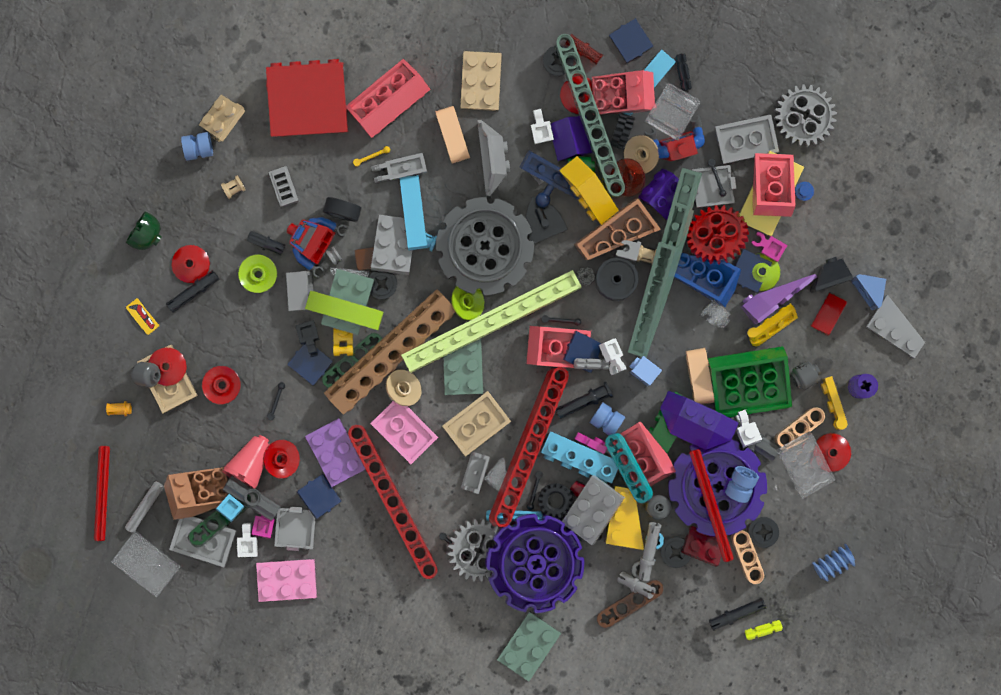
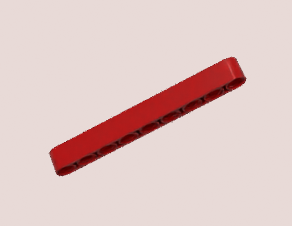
[489,367,569,527]
[348,425,438,579]

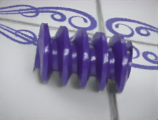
[848,374,878,399]

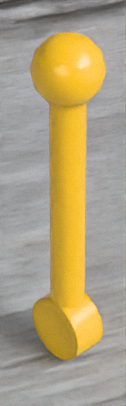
[353,146,390,167]

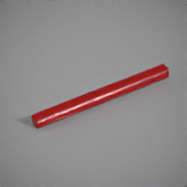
[690,449,734,562]

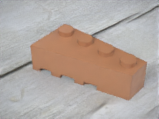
[574,199,661,260]

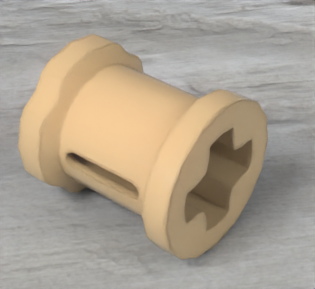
[221,175,246,199]
[637,245,657,264]

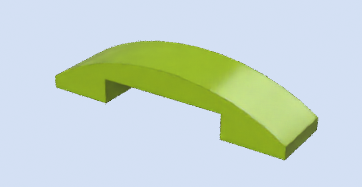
[305,290,384,330]

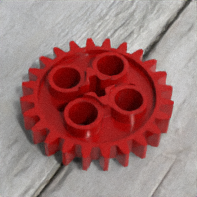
[687,205,749,264]

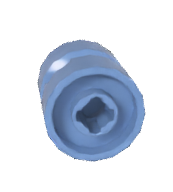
[181,132,213,161]
[589,402,625,435]
[725,466,759,503]

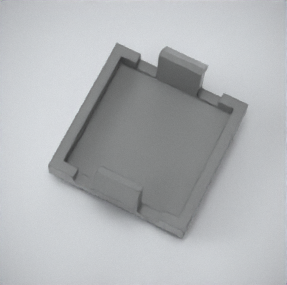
[692,165,736,208]
[274,507,316,551]

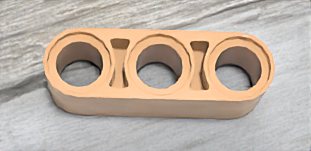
[435,106,470,164]
[686,348,714,405]
[775,408,825,448]
[731,530,764,584]

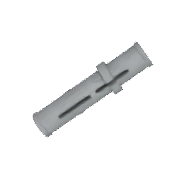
[638,522,661,581]

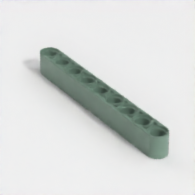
[555,34,625,198]

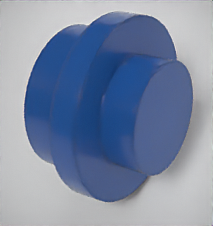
[795,182,814,201]

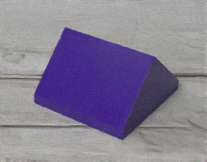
[550,116,592,161]

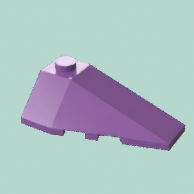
[741,274,817,325]

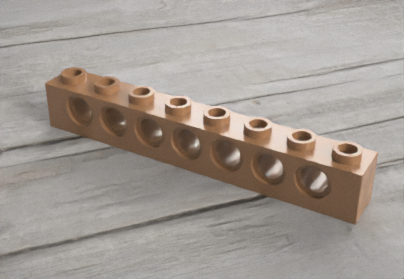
[324,289,455,415]

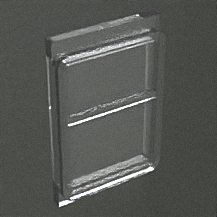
[645,82,701,141]

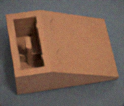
[164,467,228,520]

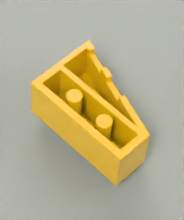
[559,156,619,224]
[605,486,644,550]

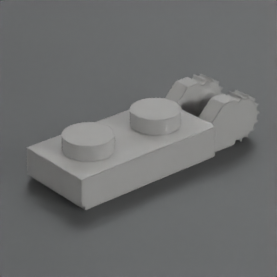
[371,153,427,183]

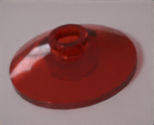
[611,158,645,197]

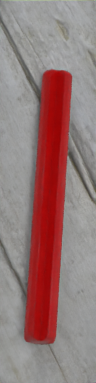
[94,446,110,541]

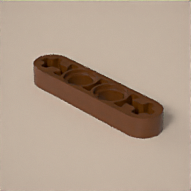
[597,580,663,628]

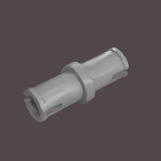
[617,571,656,599]

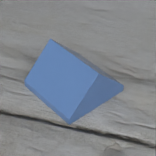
[851,274,886,310]

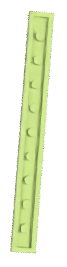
[401,270,582,373]

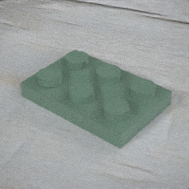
[321,269,374,335]
[443,338,483,395]
[497,611,561,681]

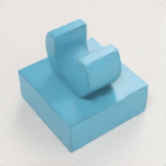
[216,494,244,522]

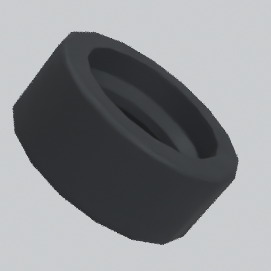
[323,197,362,222]

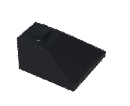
[810,257,853,293]

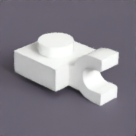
[531,109,554,144]
[599,338,626,375]
[736,410,762,448]
[237,523,258,557]

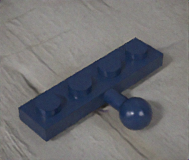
[519,150,579,208]

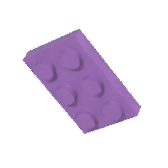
[305,418,365,487]

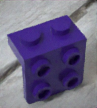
[638,168,679,221]

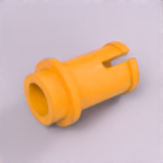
[106,401,132,416]

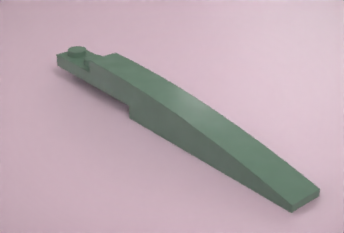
[628,168,702,357]

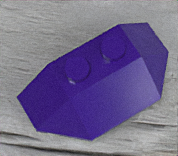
[660,391,739,450]

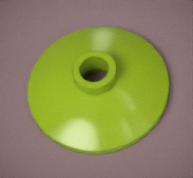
[752,253,780,291]
[238,255,277,293]
[451,286,484,320]

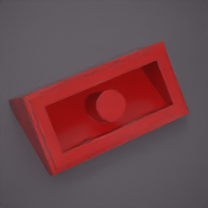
[811,293,847,336]

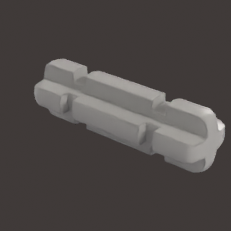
[574,358,610,370]

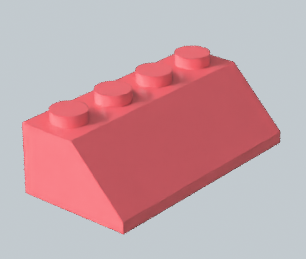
[346,59,430,138]

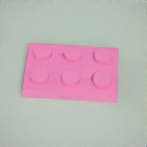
[370,401,438,464]
[256,559,317,602]

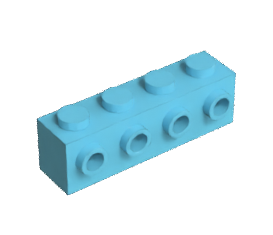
[541,431,618,484]

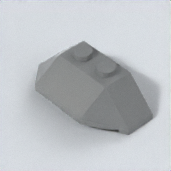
[477,120,510,198]

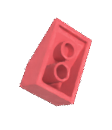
[753,153,795,217]
[527,326,591,368]
[613,422,676,488]

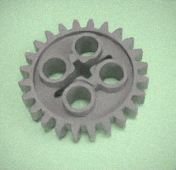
[774,84,837,147]
[446,519,498,581]

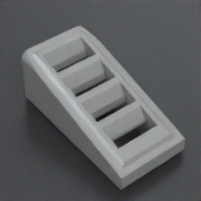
[269,166,299,208]

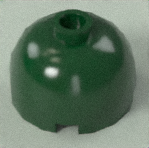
[126,212,162,250]

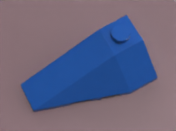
[674,253,741,307]

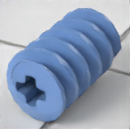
[812,544,856,582]

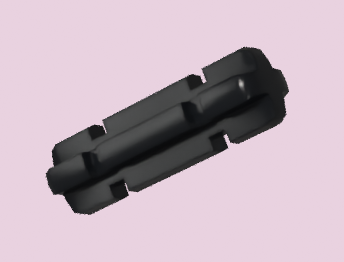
[675,53,692,91]

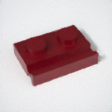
[681,526,721,567]

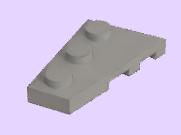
[866,295,925,358]

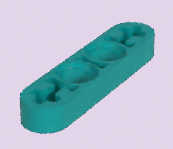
[605,433,653,503]

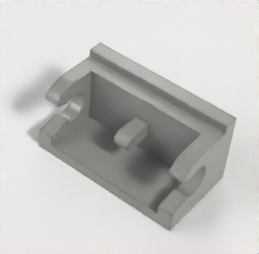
[615,240,641,264]
[286,271,313,312]
[461,451,490,494]

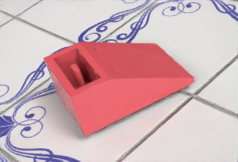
[592,70,655,115]

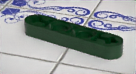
[322,333,382,388]
[189,494,251,547]

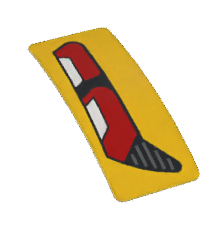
[126,298,159,335]

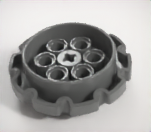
[436,197,534,296]

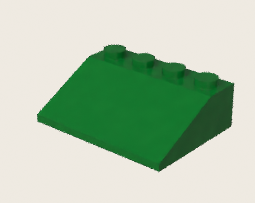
[707,346,792,417]

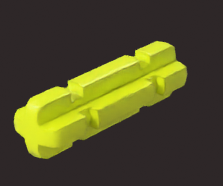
[745,620,783,640]

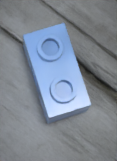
[629,356,662,386]

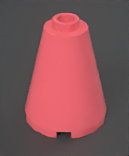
[222,435,269,489]

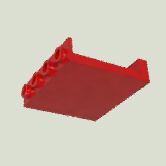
[266,59,349,137]

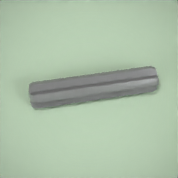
[125,481,164,533]

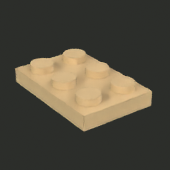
[461,51,502,111]
[137,345,198,413]
[442,391,511,457]

